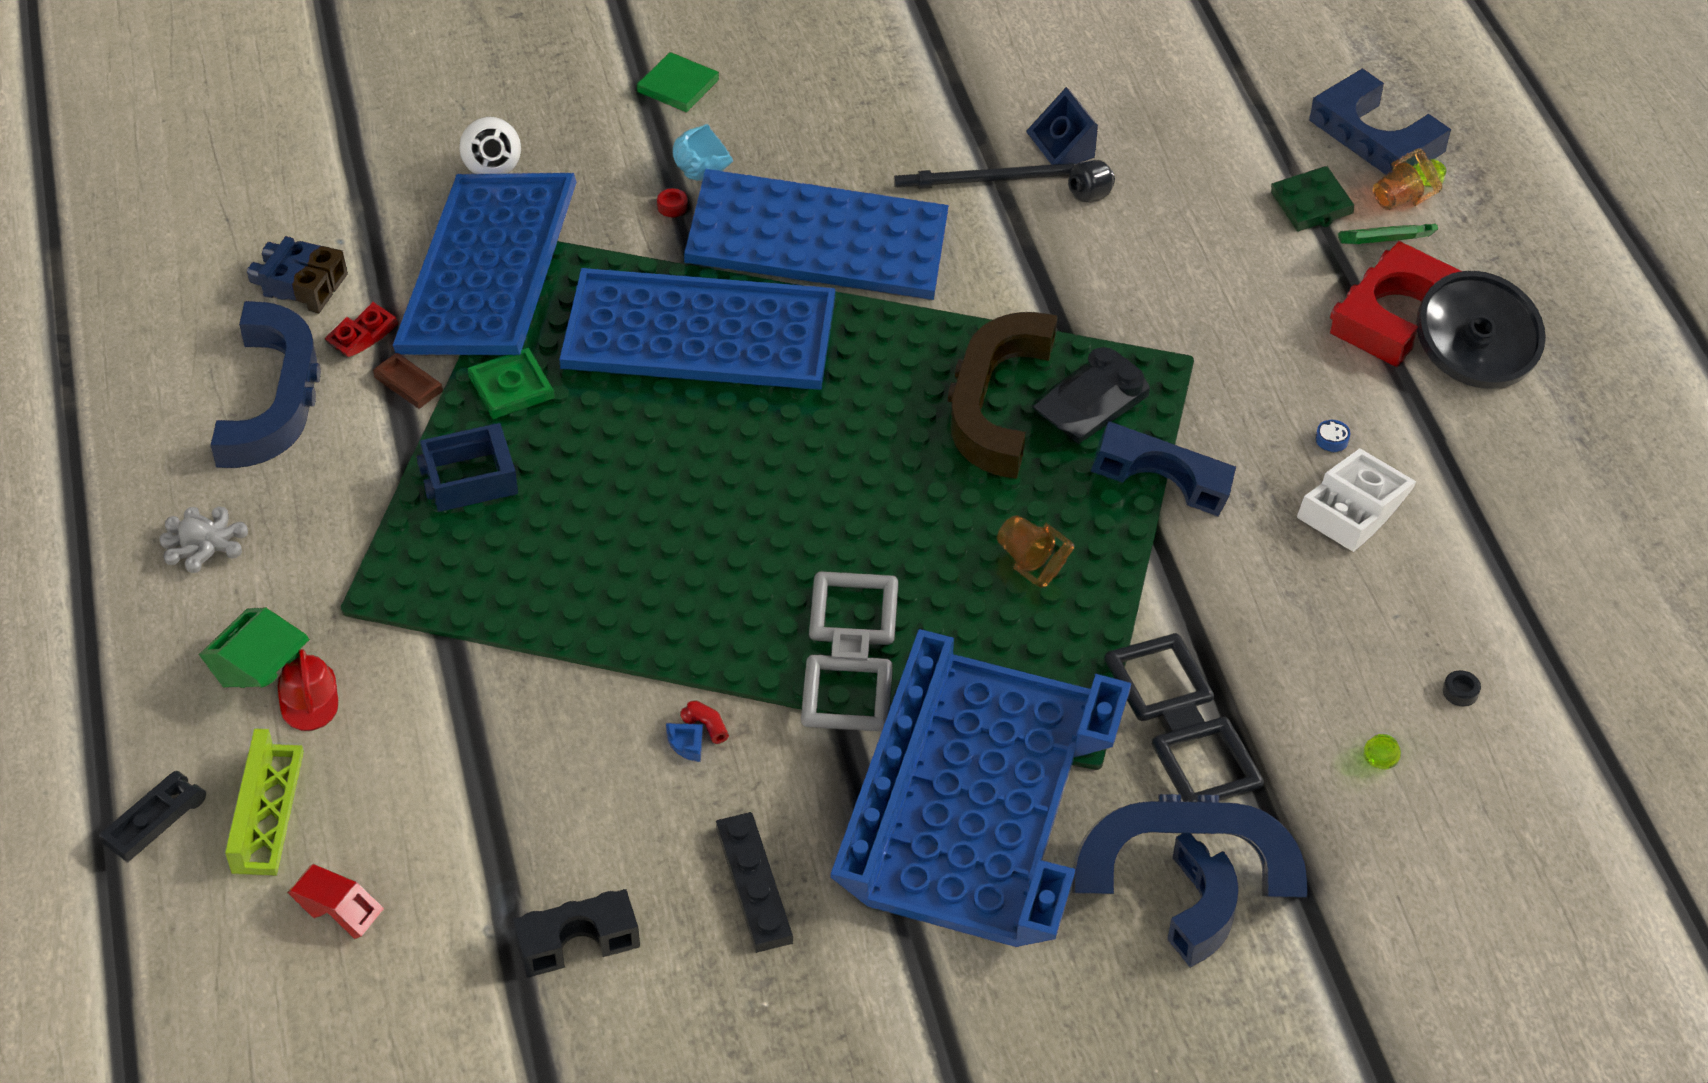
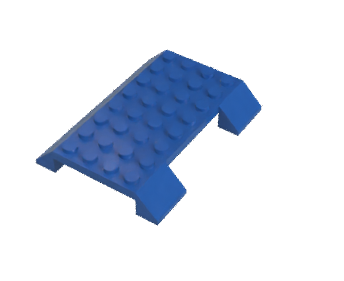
[830,629,1131,947]

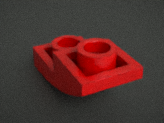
[324,302,399,357]

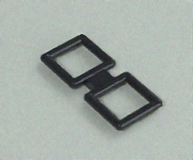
[1104,633,1264,802]

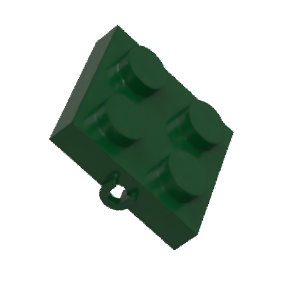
[1271,166,1354,232]

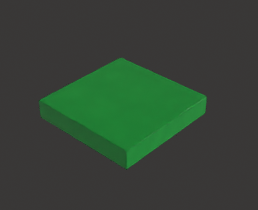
[637,52,719,113]
[467,348,554,419]

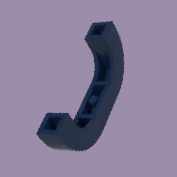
[210,301,321,468]
[1072,794,1307,897]

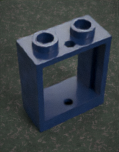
[416,423,518,512]

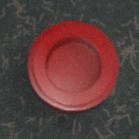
[657,188,688,217]

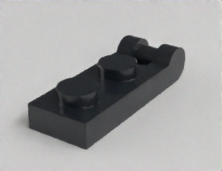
[99,771,206,863]

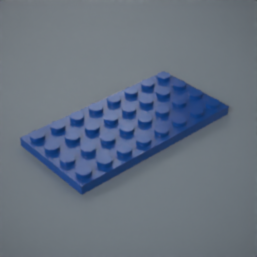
[684,169,949,300]
[393,173,577,355]
[560,268,835,390]

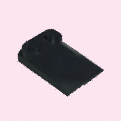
[1031,347,1150,444]

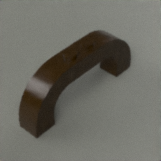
[948,312,1057,479]

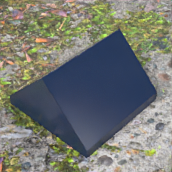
[1026,87,1098,165]

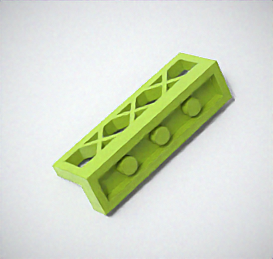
[225,728,304,876]

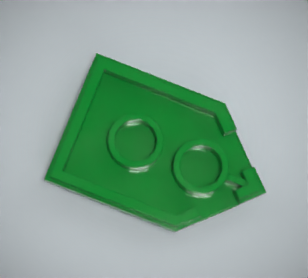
[1338,223,1438,244]

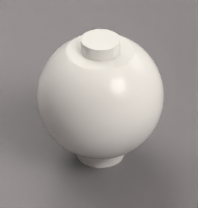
[459,117,521,174]

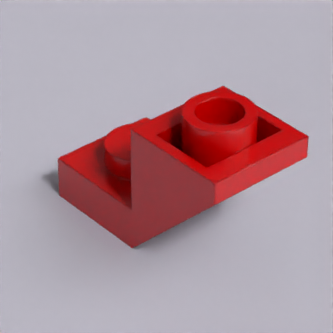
[287,864,384,939]

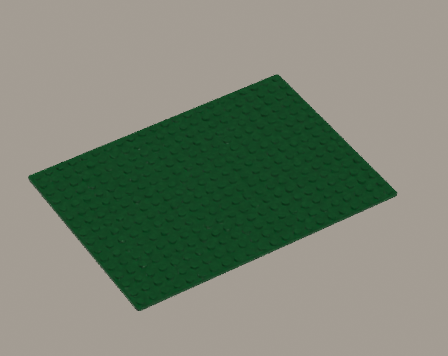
[341,241,1194,770]

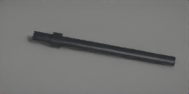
[894,163,1075,189]

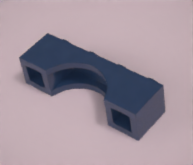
[1091,421,1236,517]

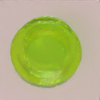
[1363,734,1401,769]

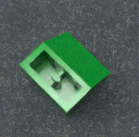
[198,607,310,688]

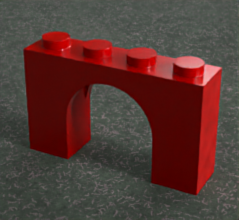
[1330,241,1461,367]

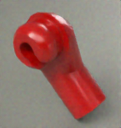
[680,700,729,744]

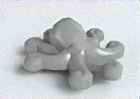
[159,506,248,573]

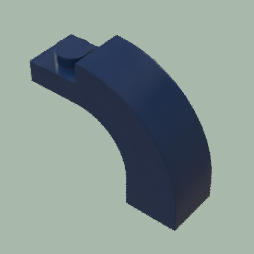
[1167,833,1239,968]

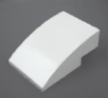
[1297,448,1416,552]

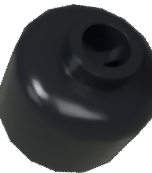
[1068,160,1115,202]

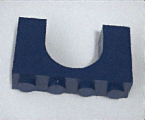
[1309,68,1451,183]

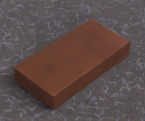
[373,353,443,409]

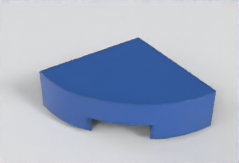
[666,723,703,762]

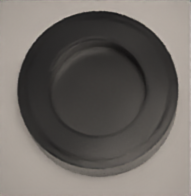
[1443,670,1481,707]

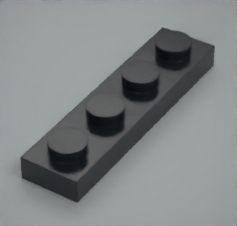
[716,812,793,953]

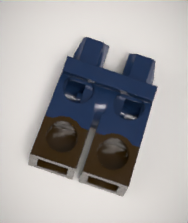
[247,236,348,314]

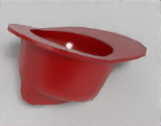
[277,649,339,731]

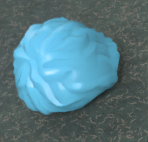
[673,124,733,181]

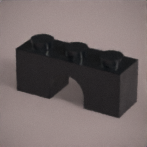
[513,889,640,978]

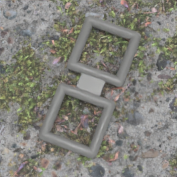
[801,572,898,732]

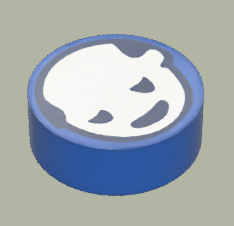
[1315,420,1350,452]

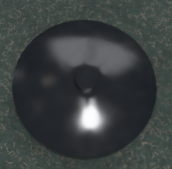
[1416,271,1546,389]

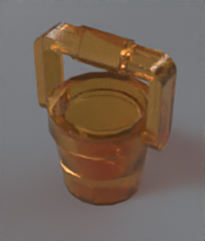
[1373,148,1442,210]
[997,516,1074,588]

